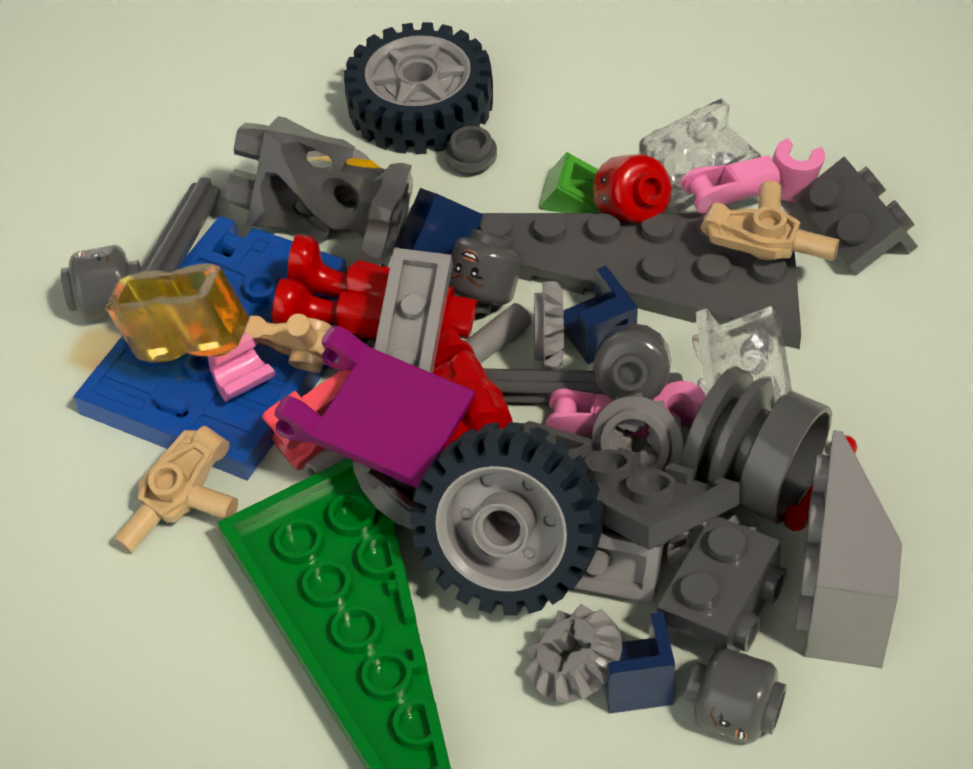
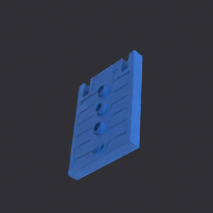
[73,216,347,481]

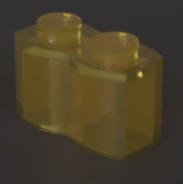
[105,264,250,362]

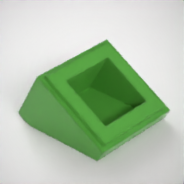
[539,152,600,213]

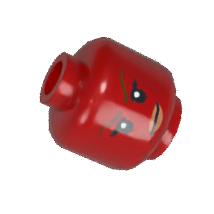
[592,154,672,224]

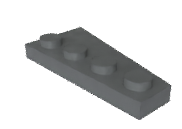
[524,421,740,550]

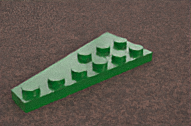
[217,458,451,769]

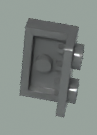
[794,156,918,275]
[656,516,787,652]

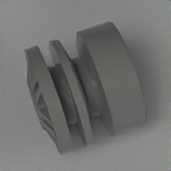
[681,366,832,524]

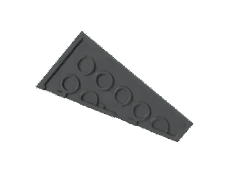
[477,213,801,350]

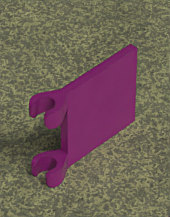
[274,326,475,488]

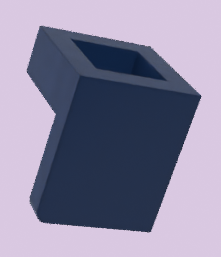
[396,188,483,255]
[563,265,638,364]
[603,611,675,714]

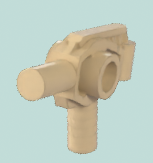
[701,181,839,261]
[243,314,332,372]
[114,426,238,553]

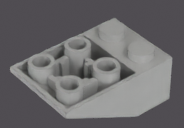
[795,430,902,668]

